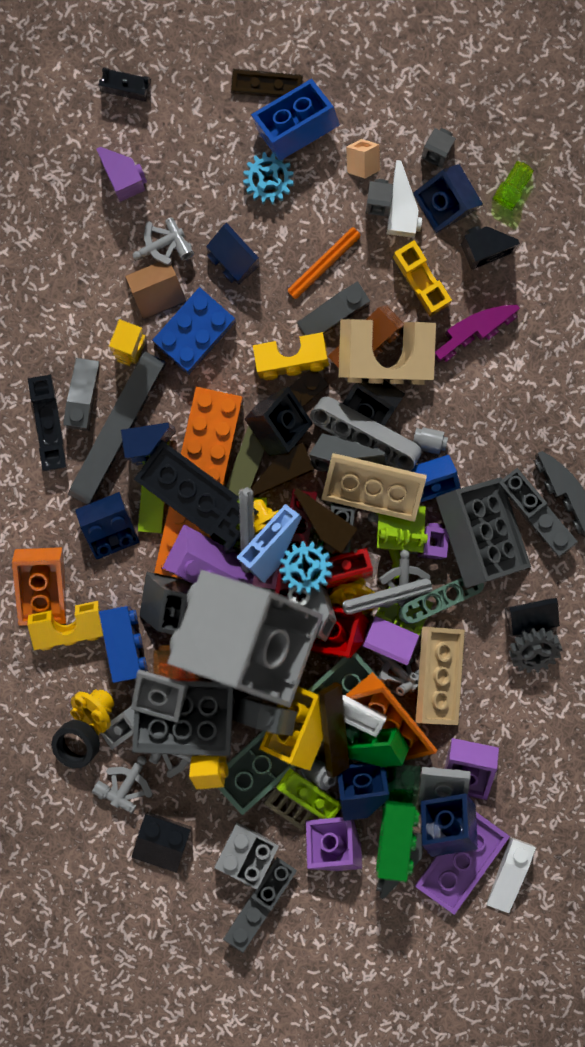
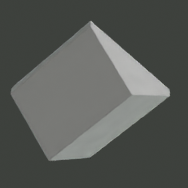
[131,670,189,723]

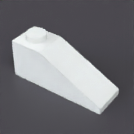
[387,160,422,238]
[486,837,536,913]

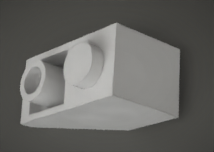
[304,584,337,642]

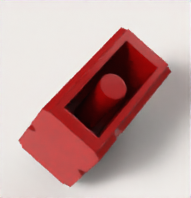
[320,548,373,589]

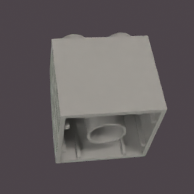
[168,570,323,708]

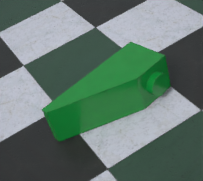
[346,728,410,767]

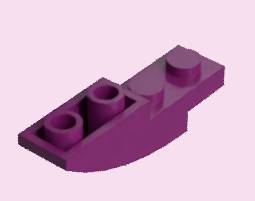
[435,305,520,363]

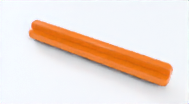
[288,227,361,299]

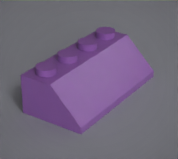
[162,525,254,585]

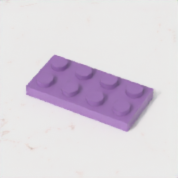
[415,812,510,915]

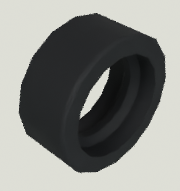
[51,720,100,768]

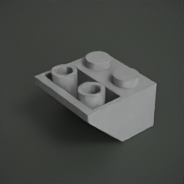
[214,822,279,890]

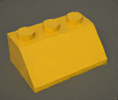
[259,686,323,771]

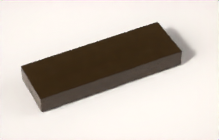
[231,69,303,98]

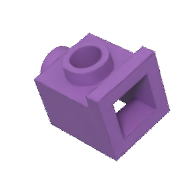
[418,523,449,560]

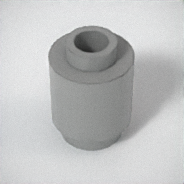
[413,427,448,455]
[301,759,337,790]

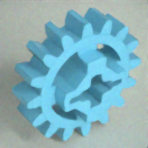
[243,152,294,205]
[279,541,333,595]

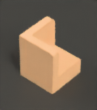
[346,139,380,178]

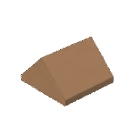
[125,262,186,319]

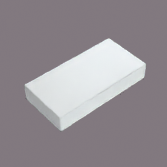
[343,695,387,737]

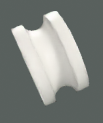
[288,587,310,606]

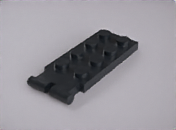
[134,441,259,551]

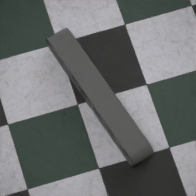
[68,351,166,505]

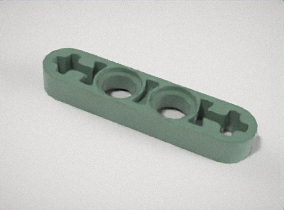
[398,577,484,624]

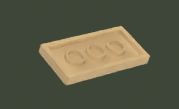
[321,453,427,522]
[416,627,465,725]

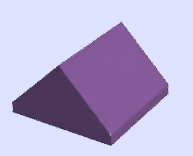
[363,616,419,666]

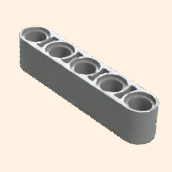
[310,397,422,471]

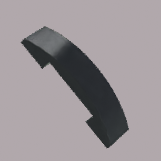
[27,374,67,472]

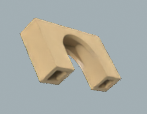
[339,319,436,385]

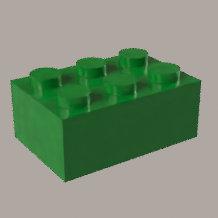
[375,801,419,882]

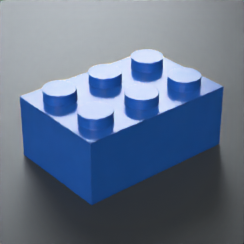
[251,79,340,161]
[152,287,236,375]
[99,606,148,683]

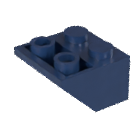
[75,492,140,560]

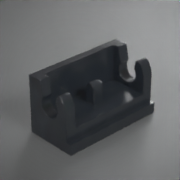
[98,67,151,102]

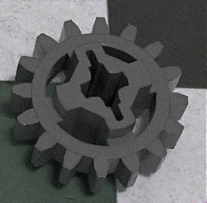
[509,628,562,673]

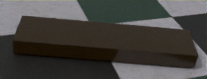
[318,682,350,778]

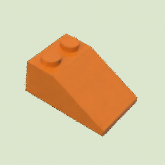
[12,547,66,626]

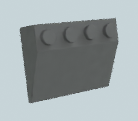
[436,477,531,588]
[132,681,235,756]

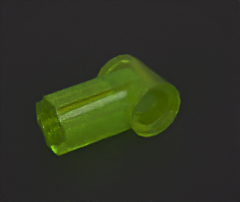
[492,161,534,211]

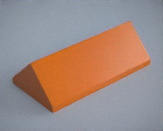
[346,672,437,761]

